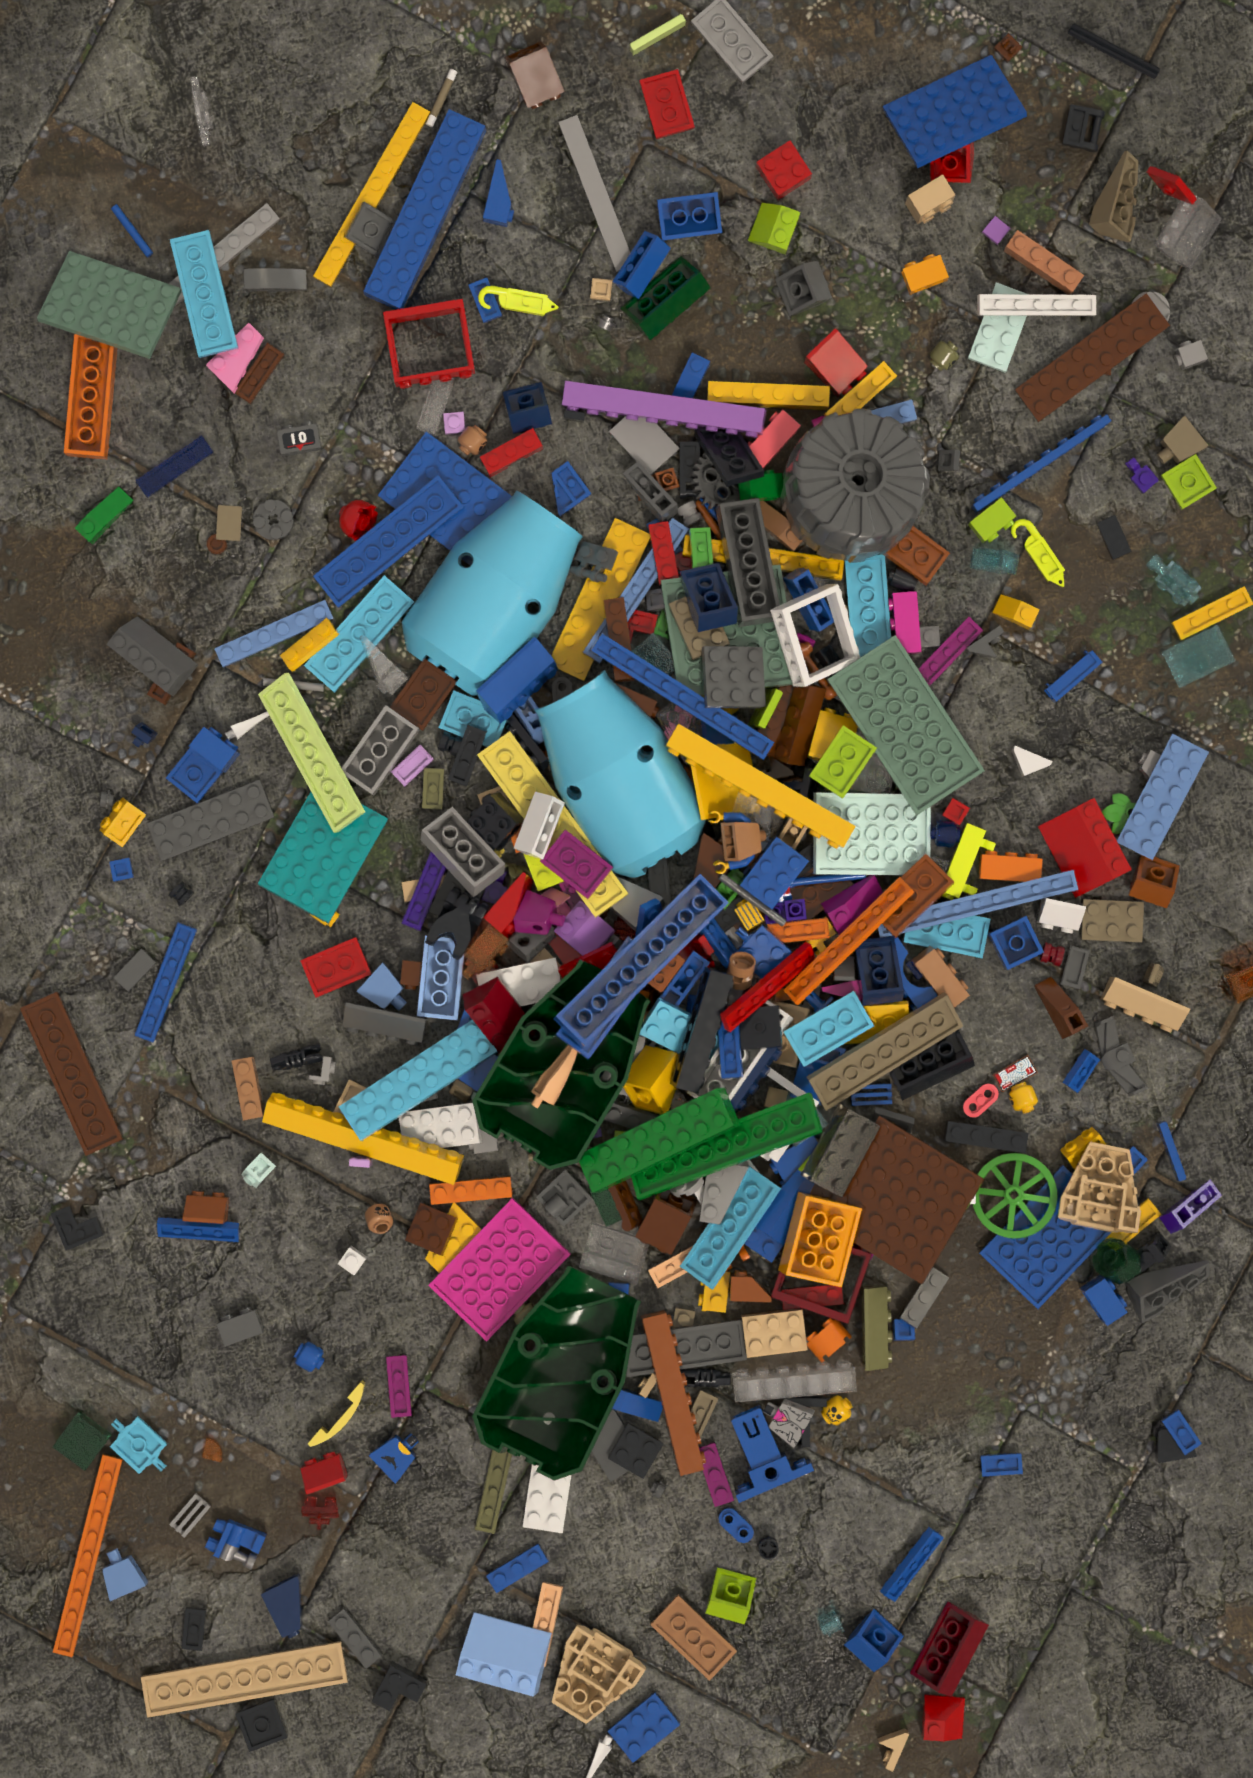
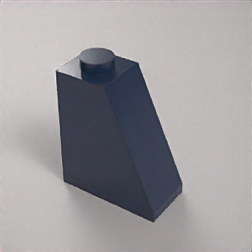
[261,1573,302,1638]

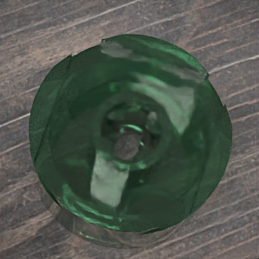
[1093,1238,1141,1285]

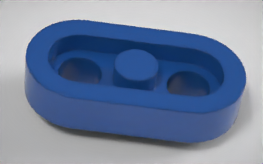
[719,1507,754,1543]

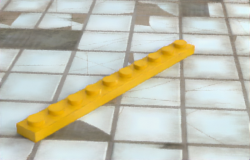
[313,102,430,287]

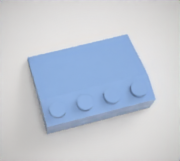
[456,1612,552,1696]

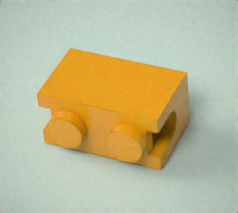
[901,254,949,295]

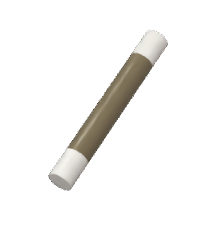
[426,69,457,127]

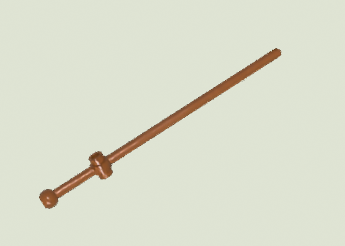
[695,500,837,700]

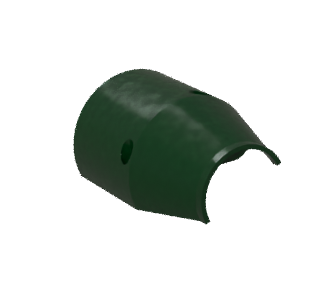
[472,959,650,1170]
[472,1266,641,1481]

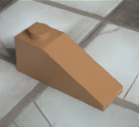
[760,501,803,552]

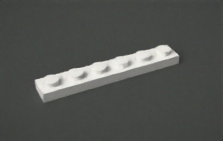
[977,294,1096,316]

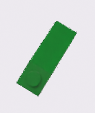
[75,487,134,545]

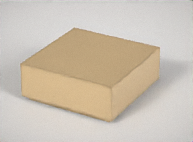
[590,278,612,301]

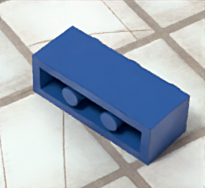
[613,231,671,299]
[783,567,834,632]

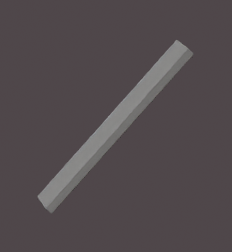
[558,115,630,273]

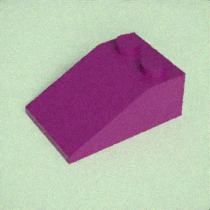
[821,875,883,936]

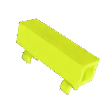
[942,823,996,900]

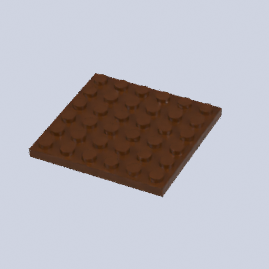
[831,1116,985,1284]

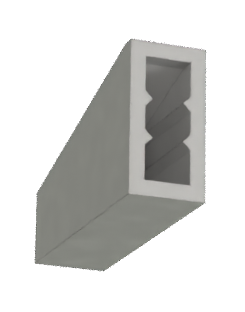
[609,876,665,931]

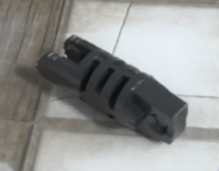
[270,1044,323,1071]
[680,1368,731,1387]

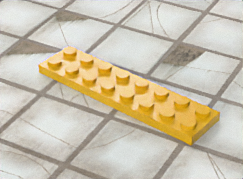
[551,518,650,681]

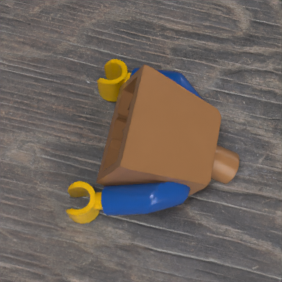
[708,811,766,874]

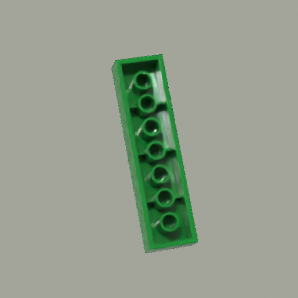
[579,1088,741,1193]

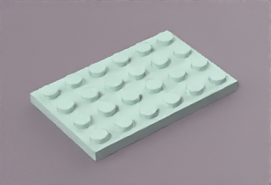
[813,793,931,875]

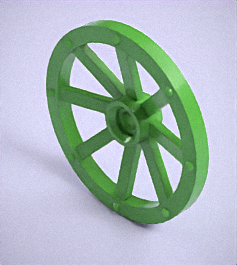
[973,1153,1058,1239]

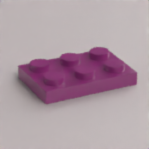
[540,829,613,899]

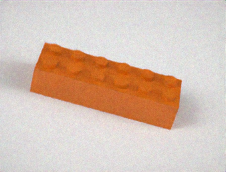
[64,334,117,460]

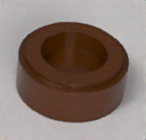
[207,534,227,555]

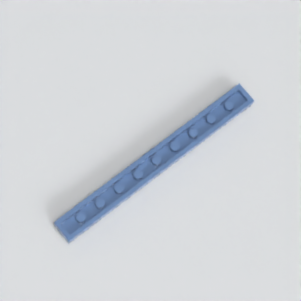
[878,870,1078,938]

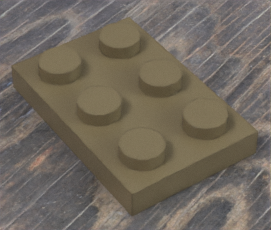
[668,597,730,660]
[1081,899,1144,942]

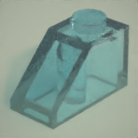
[970,548,1020,575]

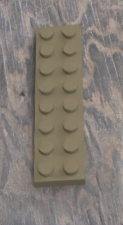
[807,992,963,1111]

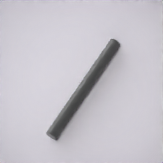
[718,873,787,927]

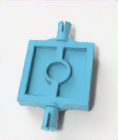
[110,1416,168,1474]

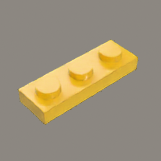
[280,618,339,672]

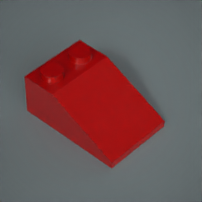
[483,872,534,939]

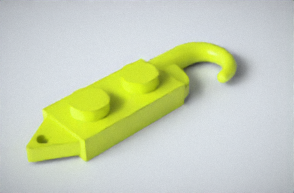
[478,286,559,316]
[1011,519,1065,587]

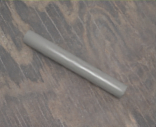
[263,678,324,692]

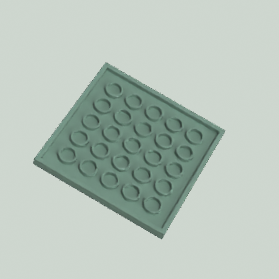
[660,565,793,697]

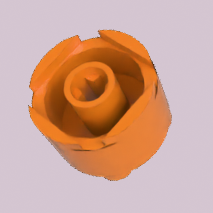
[806,1318,852,1363]

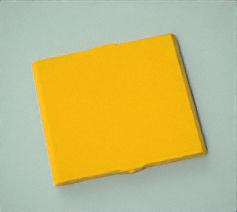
[691,743,761,820]

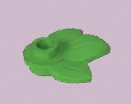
[1102,794,1136,834]

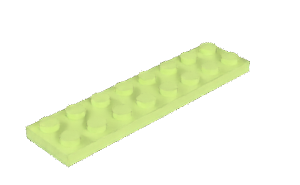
[258,673,365,833]

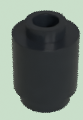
[887,567,918,592]

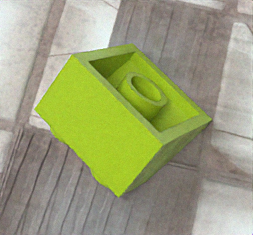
[748,203,801,255]
[705,1567,756,1624]

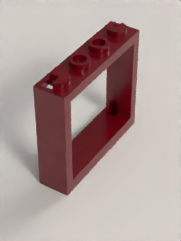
[771,1245,872,1324]

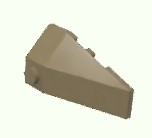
[1089,151,1138,242]

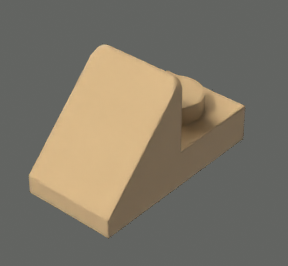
[878,1729,909,1772]

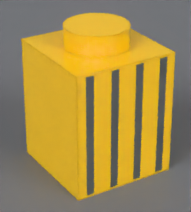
[734,899,764,932]

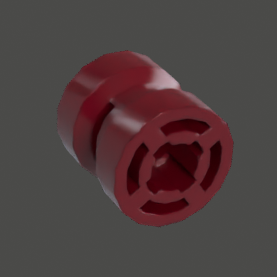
[1040,942,1065,967]

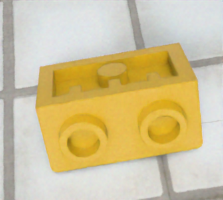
[99,797,146,847]
[1060,1127,1106,1171]
[698,1271,730,1313]

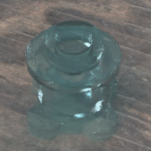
[819,1611,844,1637]

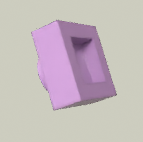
[443,412,465,435]

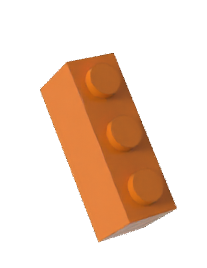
[978,851,1043,882]

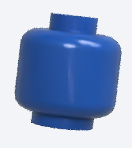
[294,1342,325,1372]

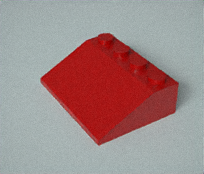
[1038,798,1132,898]

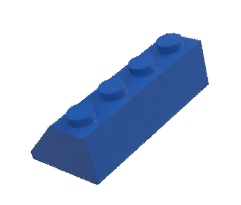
[476,637,558,724]

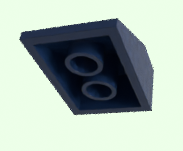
[680,563,738,632]
[855,936,904,1006]

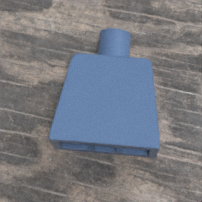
[357,963,407,1011]
[102,1548,148,1601]

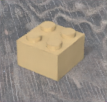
[905,175,955,224]

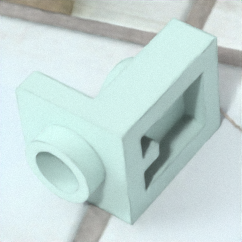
[242,1153,276,1188]

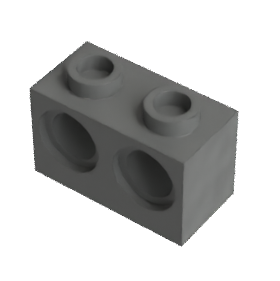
[509,926,556,963]

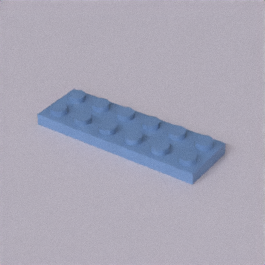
[1117,733,1209,860]

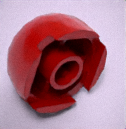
[339,500,378,541]

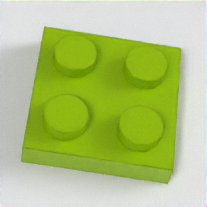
[1161,454,1217,510]

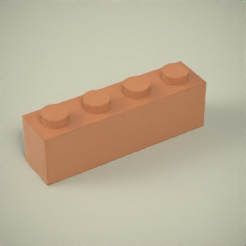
[1004,230,1084,295]

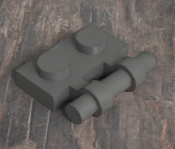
[570,541,618,583]

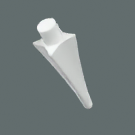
[225,711,270,740]
[586,1734,613,1778]

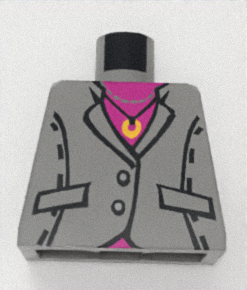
[763,1399,815,1448]

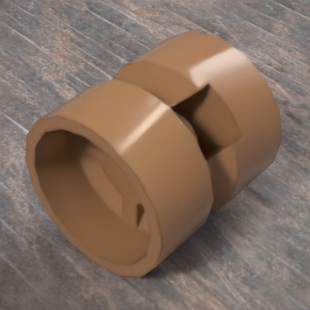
[727,951,756,990]

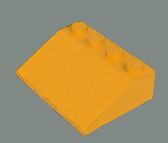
[778,1192,862,1287]

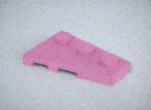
[206,323,264,394]

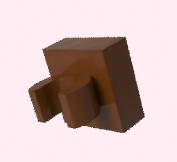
[994,33,1023,63]

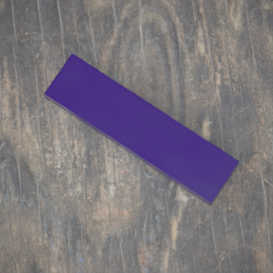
[401,852,446,932]

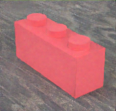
[747,410,801,469]

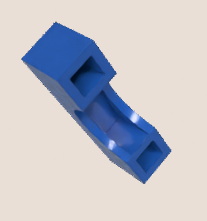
[894,937,938,1011]

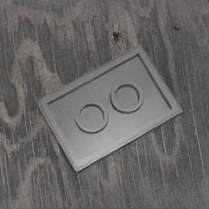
[609,416,680,475]

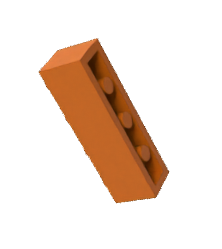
[429,1175,513,1205]

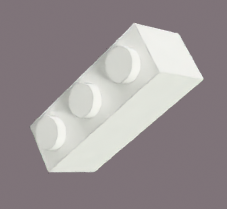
[514,792,565,859]

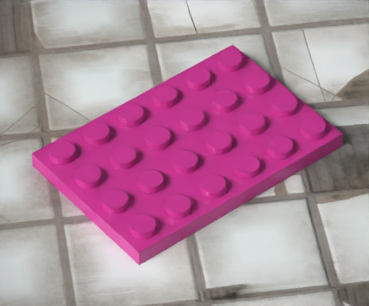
[428,1197,571,1342]

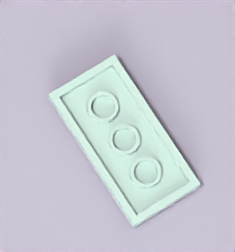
[968,283,1029,373]

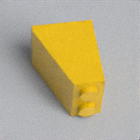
[807,708,858,761]
[623,1045,678,1114]

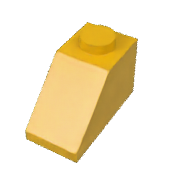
[992,594,1040,630]

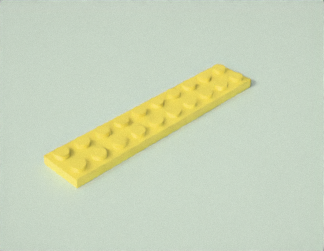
[477,731,628,918]

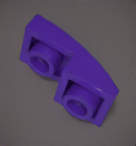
[764,899,807,925]

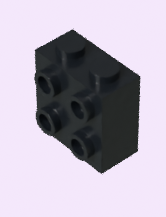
[467,792,524,851]

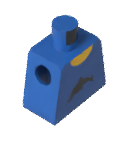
[369,1433,419,1484]

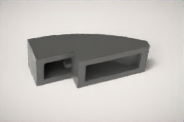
[244,268,307,292]

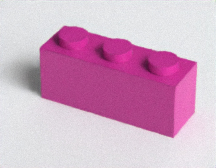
[888,591,921,654]

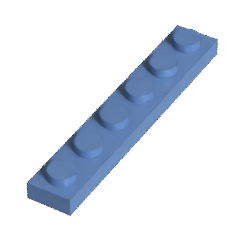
[215,600,334,668]

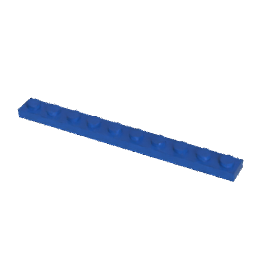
[591,633,774,760]

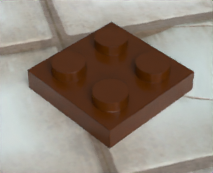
[405,1203,458,1256]

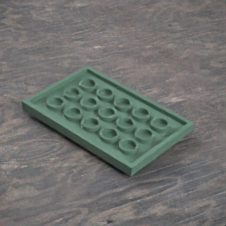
[37,251,181,359]

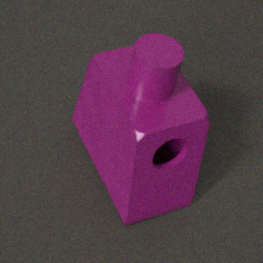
[513,890,565,935]

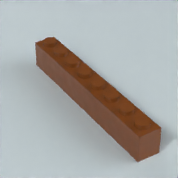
[641,1310,706,1476]

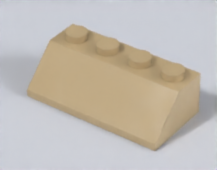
[1101,977,1190,1033]

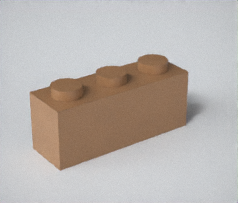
[911,946,970,1008]
[232,1056,265,1120]

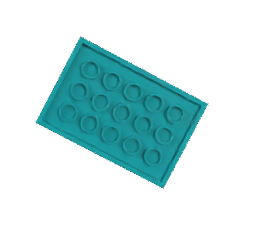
[258,792,388,924]

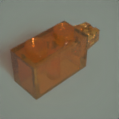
[462,924,509,980]

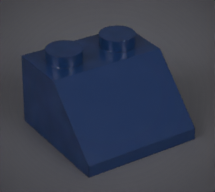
[503,382,552,434]

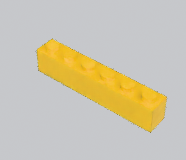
[707,381,830,410]

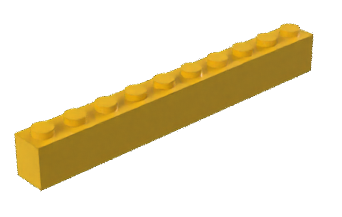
[665,724,856,849]
[262,1093,464,1185]

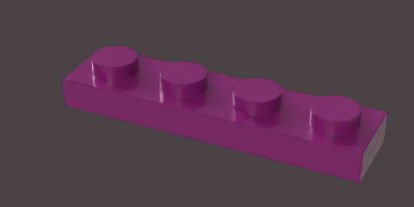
[918,617,983,686]

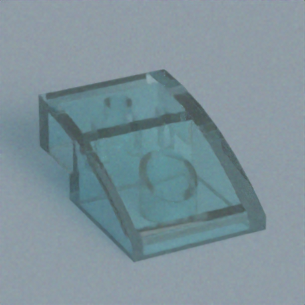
[1162,625,1236,688]

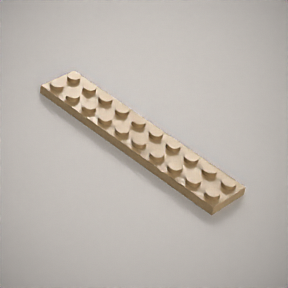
[141,1641,348,1718]

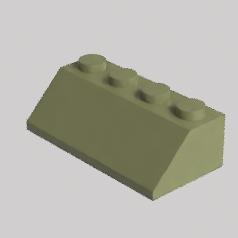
[861,1285,892,1371]

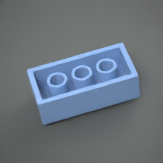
[417,935,465,1020]

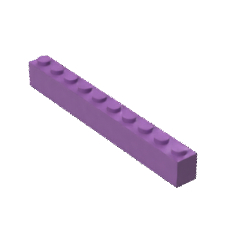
[562,381,766,438]

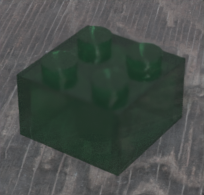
[53,1411,112,1471]

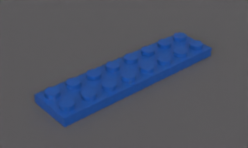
[313,475,464,608]

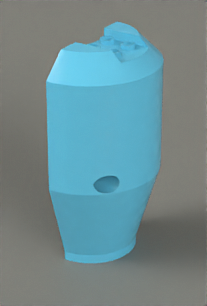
[401,490,583,696]
[534,670,706,878]

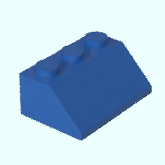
[657,192,722,240]

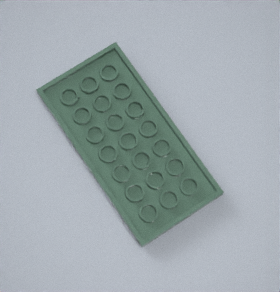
[827,635,985,816]

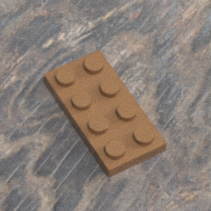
[650,1594,737,1681]

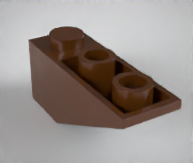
[1034,977,1088,1039]

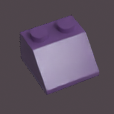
[554,901,615,956]

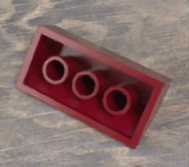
[462,977,537,1054]
[910,1601,989,1697]

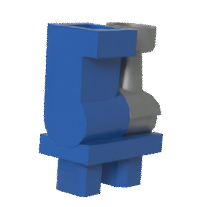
[205,1519,267,1570]

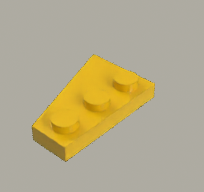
[425,1203,482,1273]

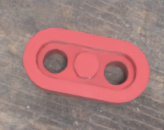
[963,1083,999,1117]

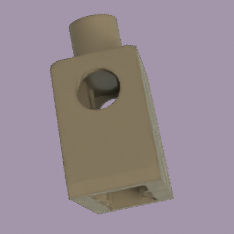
[1157,416,1208,464]

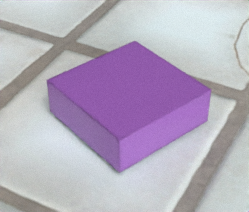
[982,216,1011,245]

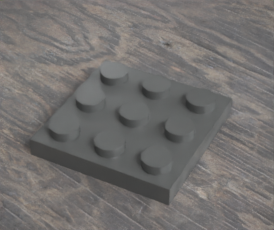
[702,646,766,708]

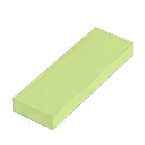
[630,14,686,56]

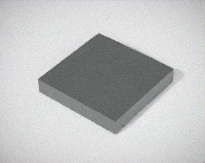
[344,202,396,258]

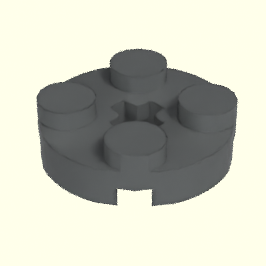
[253,500,294,540]

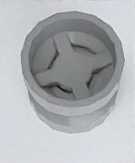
[678,500,703,527]

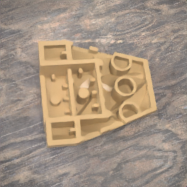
[1057,1142,1141,1233]
[552,1625,646,1724]

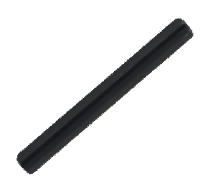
[1068,24,1160,79]

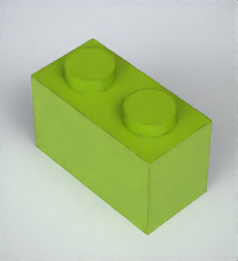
[968,497,1016,543]

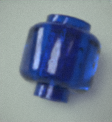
[930,821,960,848]

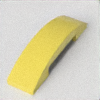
[308,1380,365,1447]

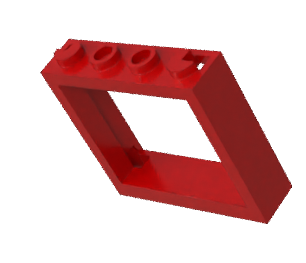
[383,299,475,389]

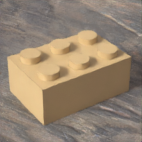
[741,1308,807,1358]

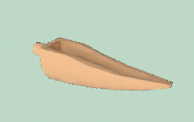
[531,1044,578,1108]

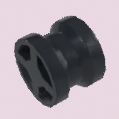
[168,881,194,907]

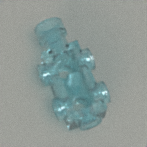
[1145,554,1202,606]

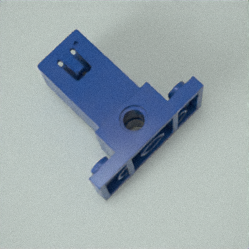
[731,1405,814,1503]

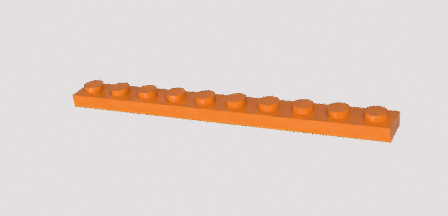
[53,1454,123,1657]

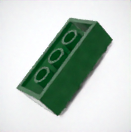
[620,256,711,340]

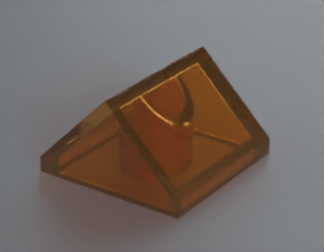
[1224,962,1253,1004]

